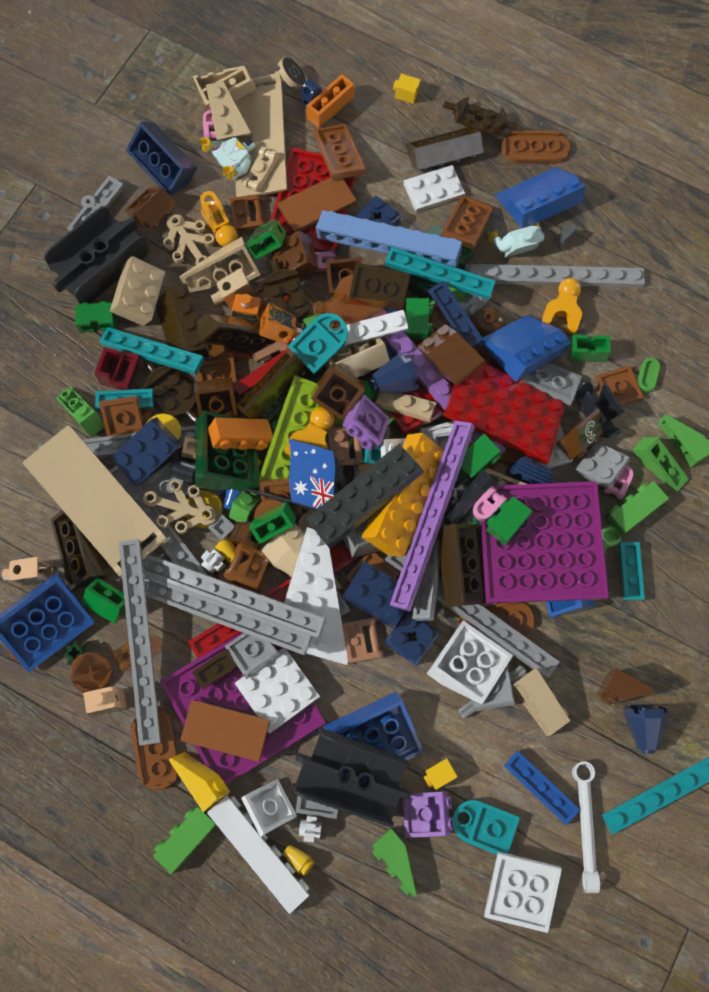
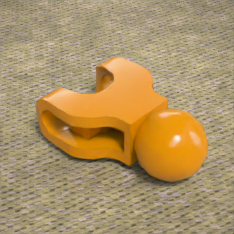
[200,191,238,247]
[542,278,582,335]
[285,406,335,455]

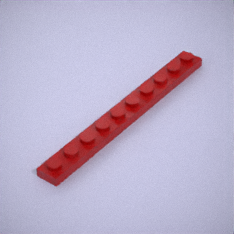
[188,544,364,658]

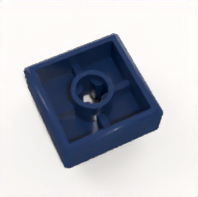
[355,195,402,227]
[505,457,554,484]
[385,611,439,666]

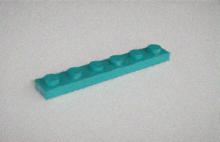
[385,247,496,300]
[99,327,205,375]
[601,758,709,834]

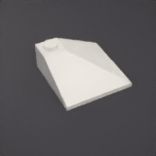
[426,621,513,704]

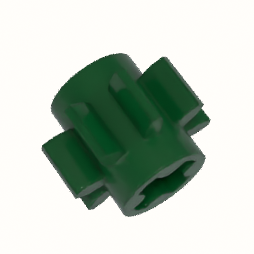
[63,641,88,665]

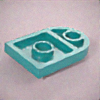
[288,313,348,375]
[452,800,520,855]

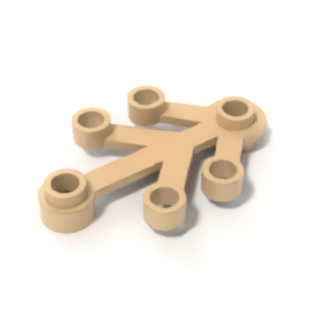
[163,214,215,265]
[143,480,216,534]

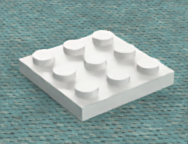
[235,648,320,734]
[484,852,562,933]

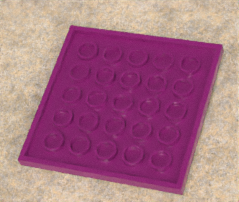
[479,481,609,604]
[159,632,326,785]

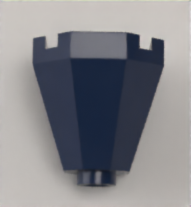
[369,352,419,394]
[624,704,670,754]

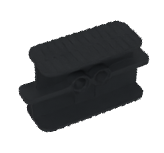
[44,206,149,305]
[292,728,411,827]

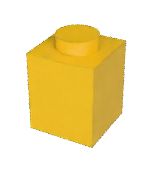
[393,73,421,104]
[423,759,457,790]

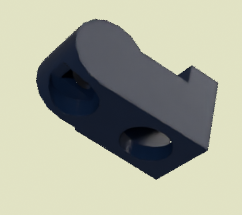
[301,79,322,108]

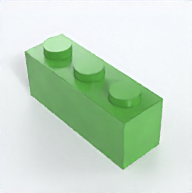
[606,481,669,537]
[153,807,217,874]

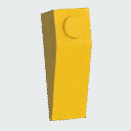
[169,752,230,812]

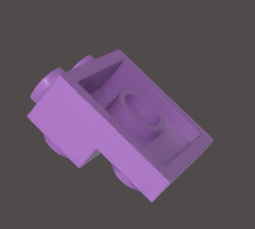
[343,394,390,450]
[403,792,453,838]

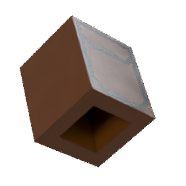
[229,522,259,549]

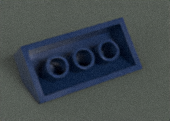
[126,122,198,196]

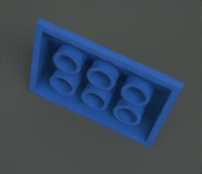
[495,167,585,229]
[481,315,572,382]
[0,572,95,673]
[323,692,424,783]

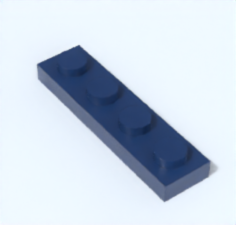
[428,280,484,348]

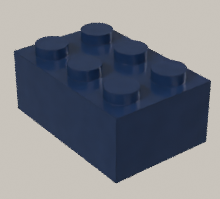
[110,417,183,487]
[342,561,405,629]

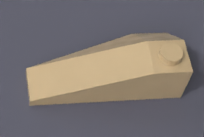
[180,237,261,292]
[262,523,341,592]

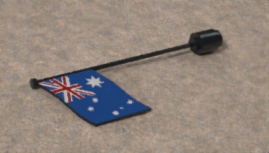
[172,439,336,511]

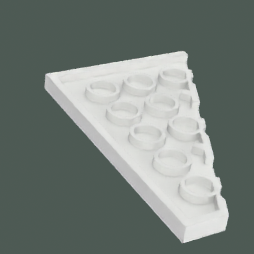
[278,527,348,665]

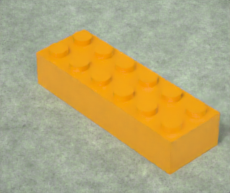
[362,433,444,557]

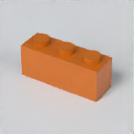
[306,74,355,128]
[208,418,273,450]

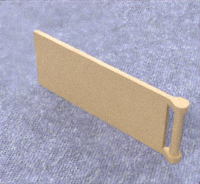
[235,71,287,197]
[23,425,168,578]

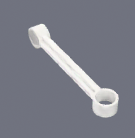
[572,761,600,893]

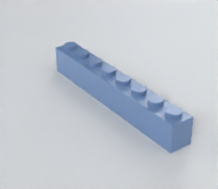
[316,210,462,268]

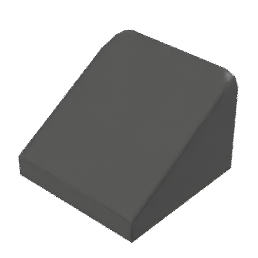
[558,225,577,250]

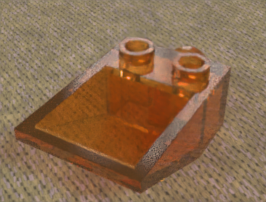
[313,293,389,326]

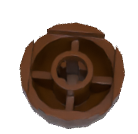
[470,307,505,338]

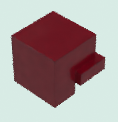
[94,347,140,390]

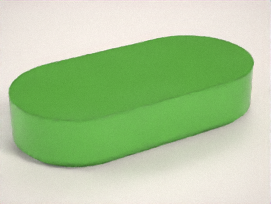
[637,357,661,393]
[602,526,621,549]

